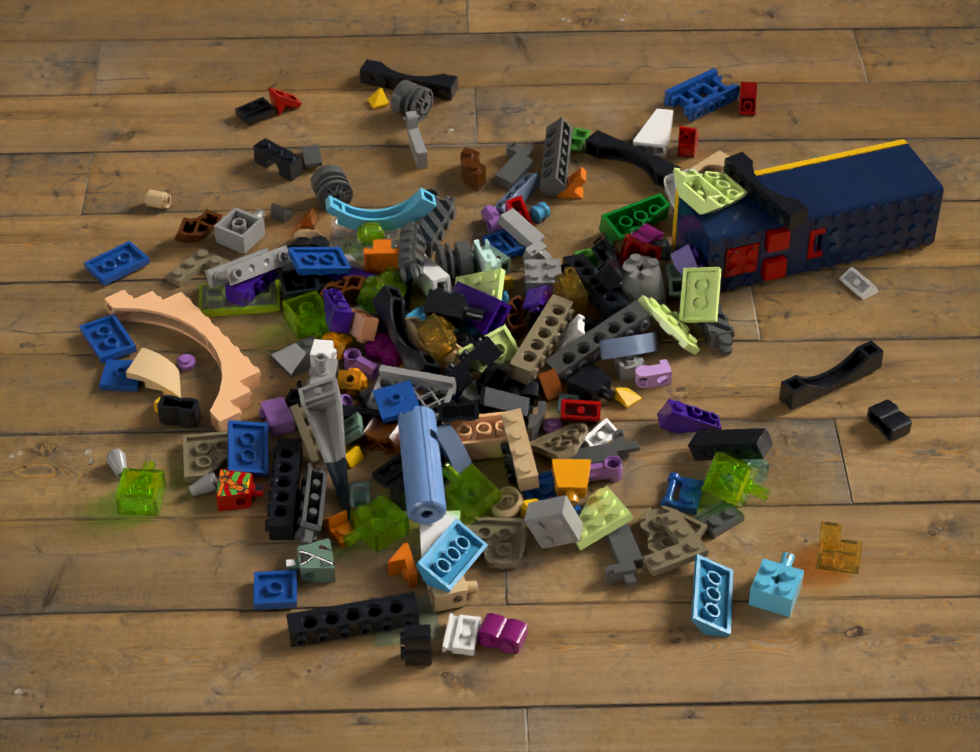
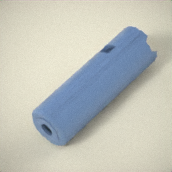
[398,406,446,524]

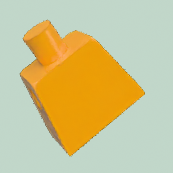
[552,459,591,506]

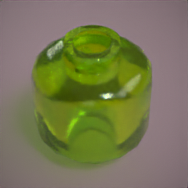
[357,222,385,245]

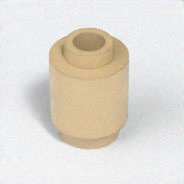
[144,190,171,209]

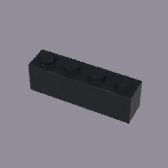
[688,428,773,461]

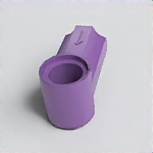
[481,205,504,234]
[344,348,380,380]
[589,456,622,482]

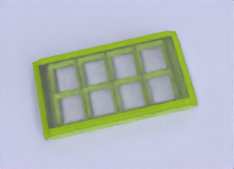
[199,280,281,317]

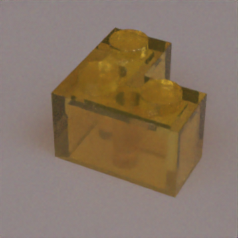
[415,313,458,361]
[816,521,862,574]

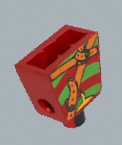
[216,469,265,511]

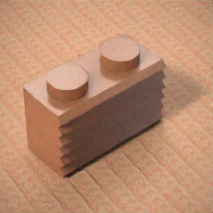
[348,308,379,343]

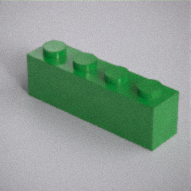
[599,193,670,241]

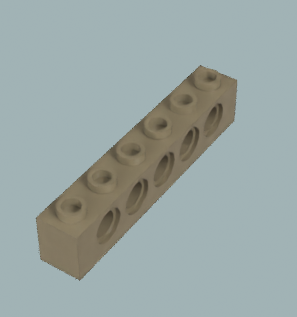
[509,294,575,385]

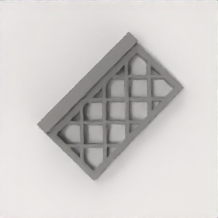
[367,365,457,420]

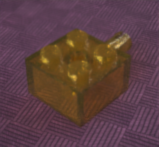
[552,267,588,318]

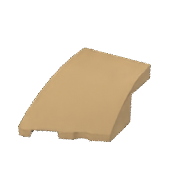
[126,348,181,398]

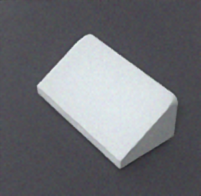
[839,267,879,300]
[581,418,617,448]

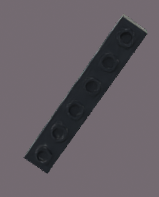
[561,253,630,320]
[265,439,303,540]
[286,592,420,648]

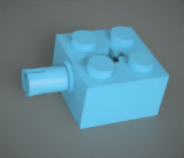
[749,552,804,617]

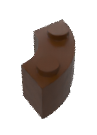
[460,147,486,192]
[174,209,223,243]
[319,275,365,311]
[502,295,529,341]
[355,416,401,455]

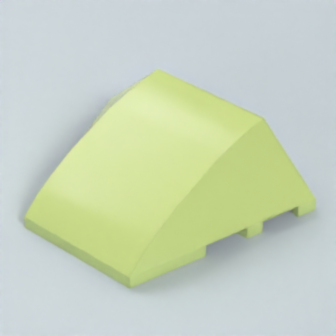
[673,168,748,215]

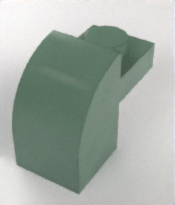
[665,264,683,299]

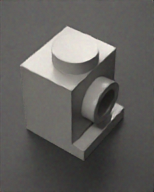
[614,355,645,381]

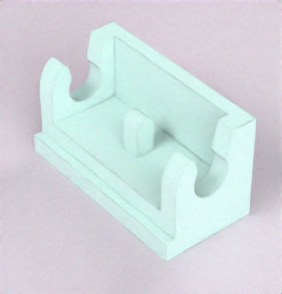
[474,239,502,272]

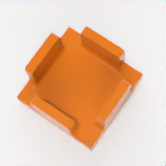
[364,239,399,281]

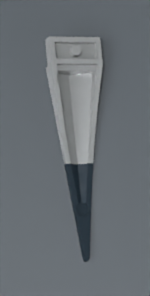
[298,377,351,521]

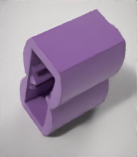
[258,396,295,437]

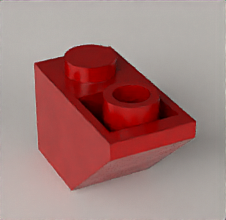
[739,81,758,115]
[677,126,699,158]

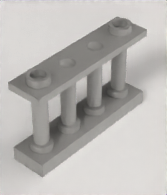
[205,245,292,288]

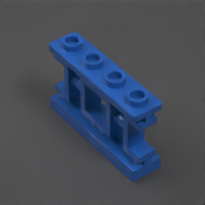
[664,68,740,122]

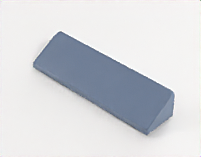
[493,173,541,215]

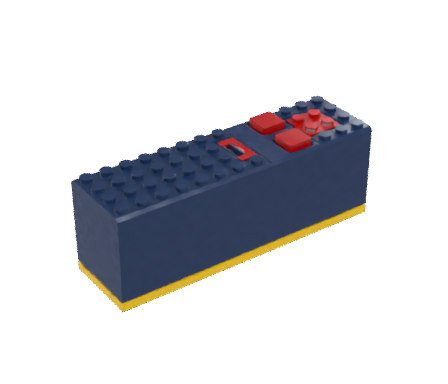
[672,139,944,291]

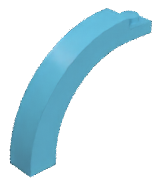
[325,187,436,232]

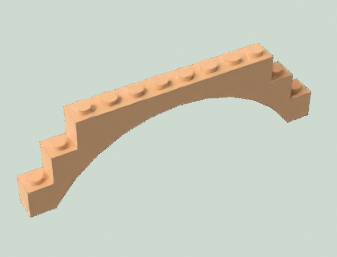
[104,290,261,432]

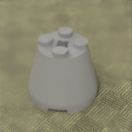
[617,254,667,306]

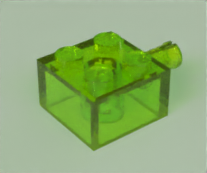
[357,266,407,314]
[282,291,329,340]
[701,452,770,506]
[115,460,166,516]
[442,463,502,523]
[343,494,409,553]

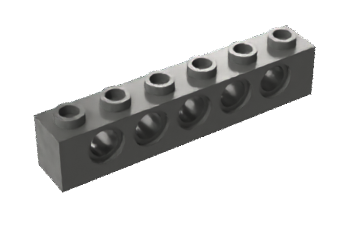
[540,117,573,199]
[545,300,651,385]

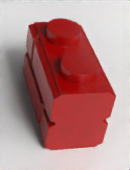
[560,399,601,423]

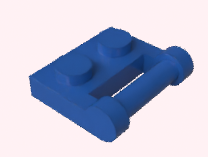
[482,229,526,258]
[661,472,704,515]

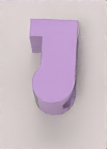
[635,359,672,388]

